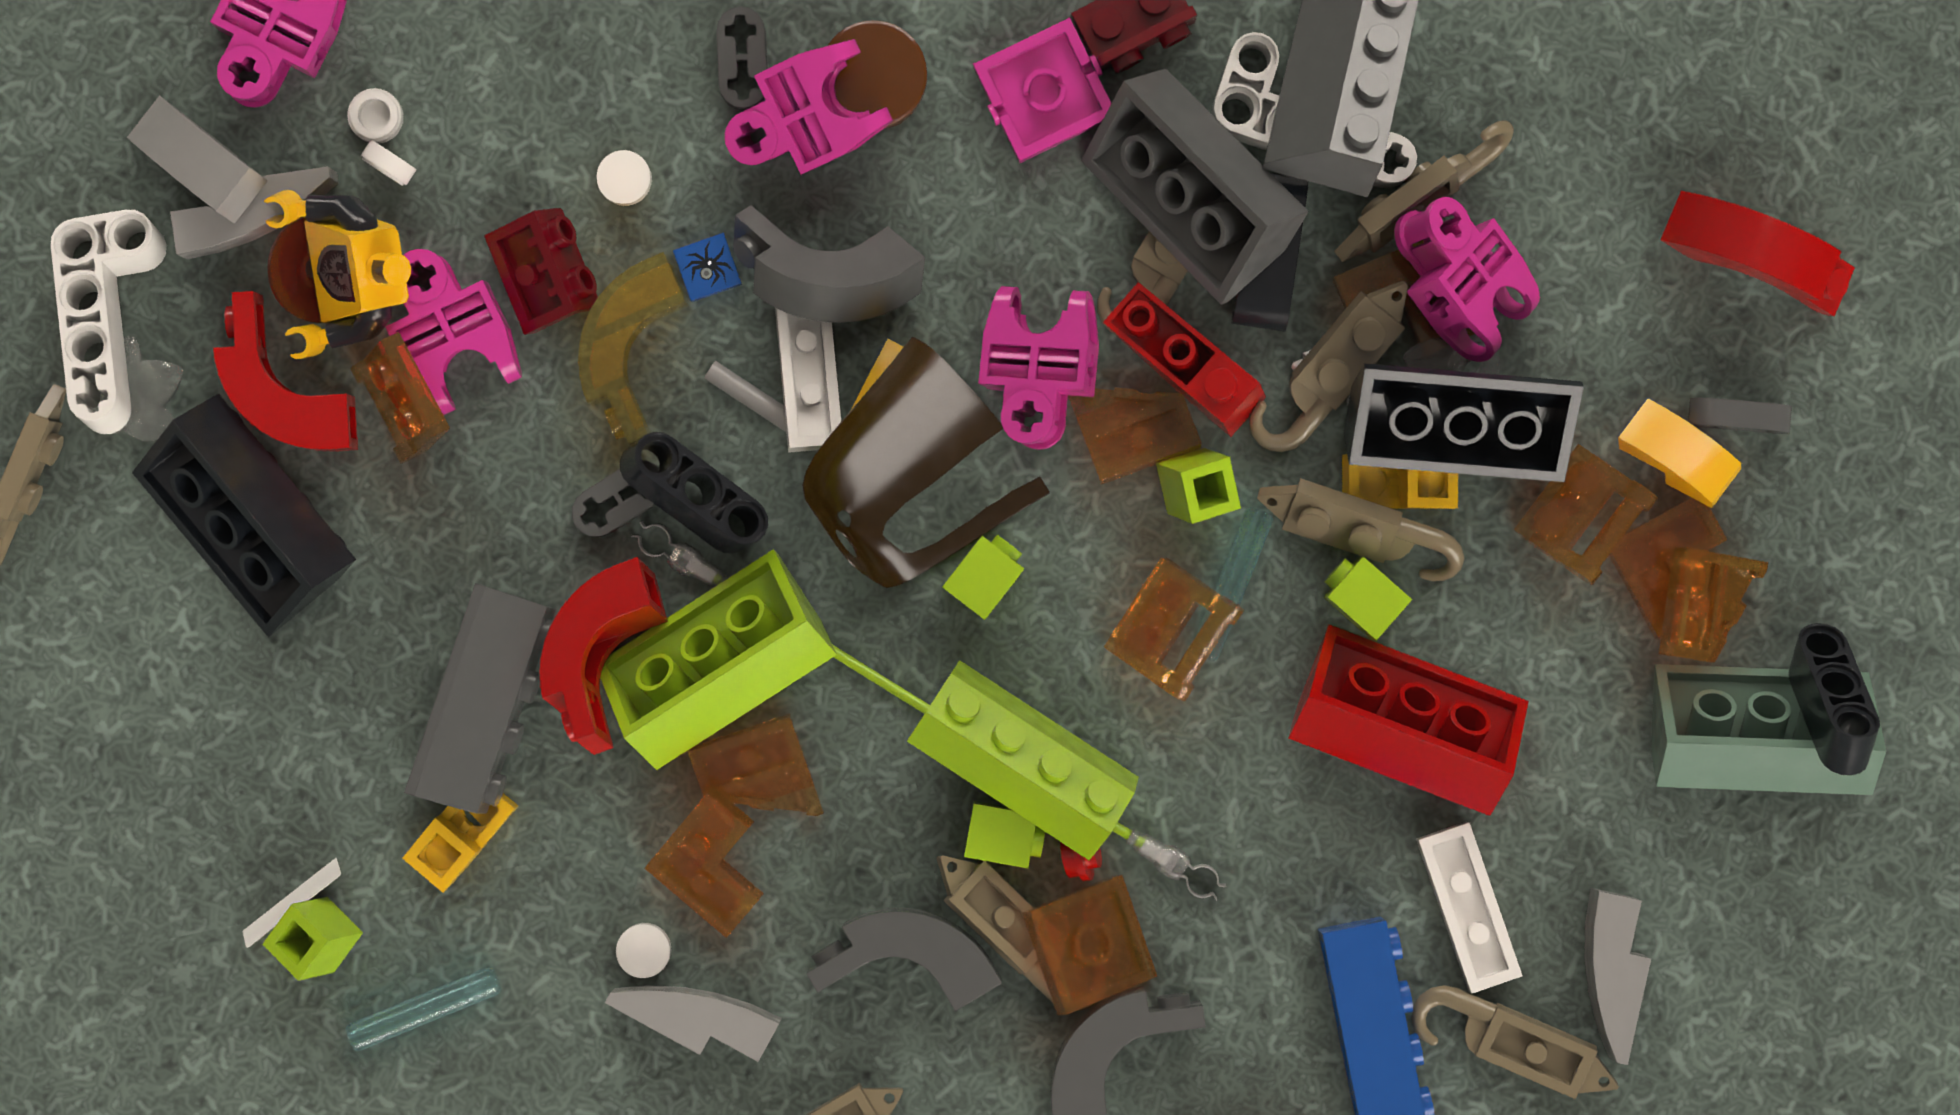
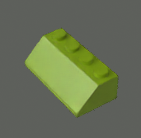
[600,549,837,770]
[907,660,1139,860]

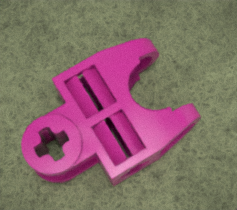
[210,0,347,108]
[725,39,893,175]
[1394,197,1540,362]
[385,249,522,416]
[978,286,1099,450]

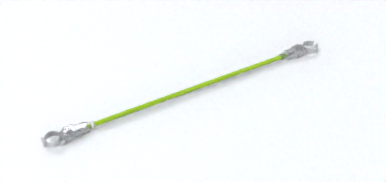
[631,521,1226,901]

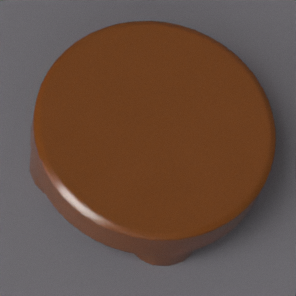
[828,20,927,129]

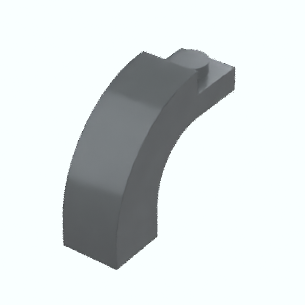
[733,205,925,323]
[806,908,1002,1011]
[1050,986,1206,1115]

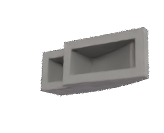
[127,95,268,224]
[170,166,339,259]
[1585,888,1651,1065]
[605,985,782,1062]

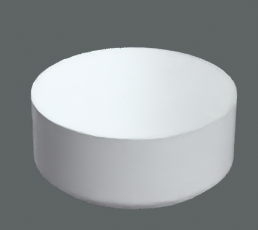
[348,88,403,144]
[361,140,417,186]
[597,150,652,206]
[616,923,671,978]

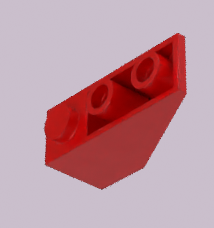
[1103,282,1266,437]

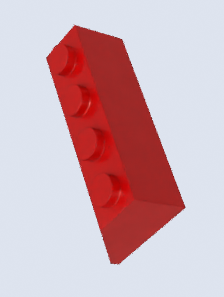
[1288,624,1529,816]

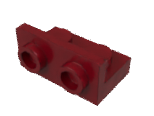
[1071,0,1198,74]
[484,208,601,335]

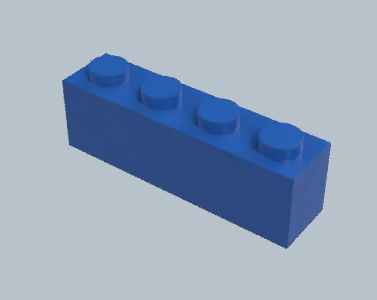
[1318,916,1435,1115]

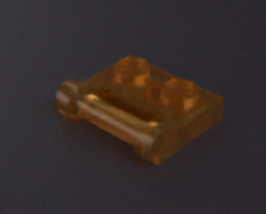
[350,332,450,464]
[1514,444,1658,586]
[1104,557,1244,701]

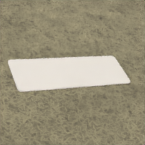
[242,858,341,948]

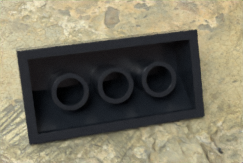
[1344,363,1584,482]
[132,393,356,637]

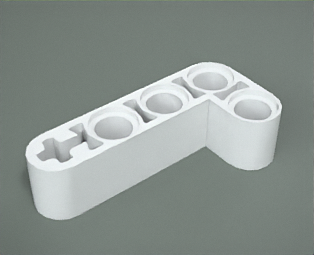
[1211,32,1417,189]
[51,210,167,434]

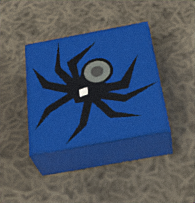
[673,233,742,302]

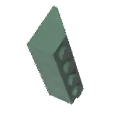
[1651,664,1886,795]

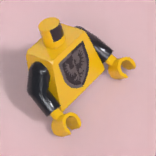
[264,190,411,359]

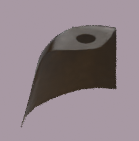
[802,337,1050,588]

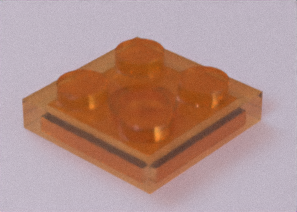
[1022,875,1158,1015]

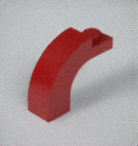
[1660,191,1855,317]
[213,291,358,451]
[539,557,668,755]

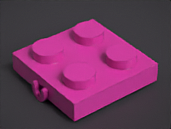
[973,18,1112,164]

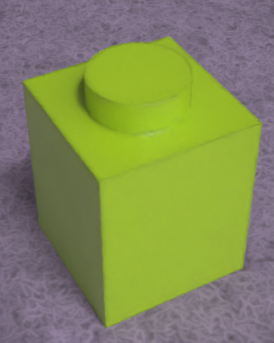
[1156,448,1241,524]
[942,535,1024,620]
[1323,556,1413,640]
[964,801,1045,869]
[262,897,363,981]

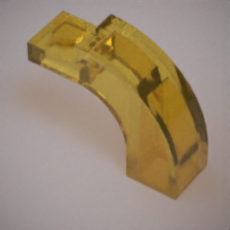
[578,252,689,445]

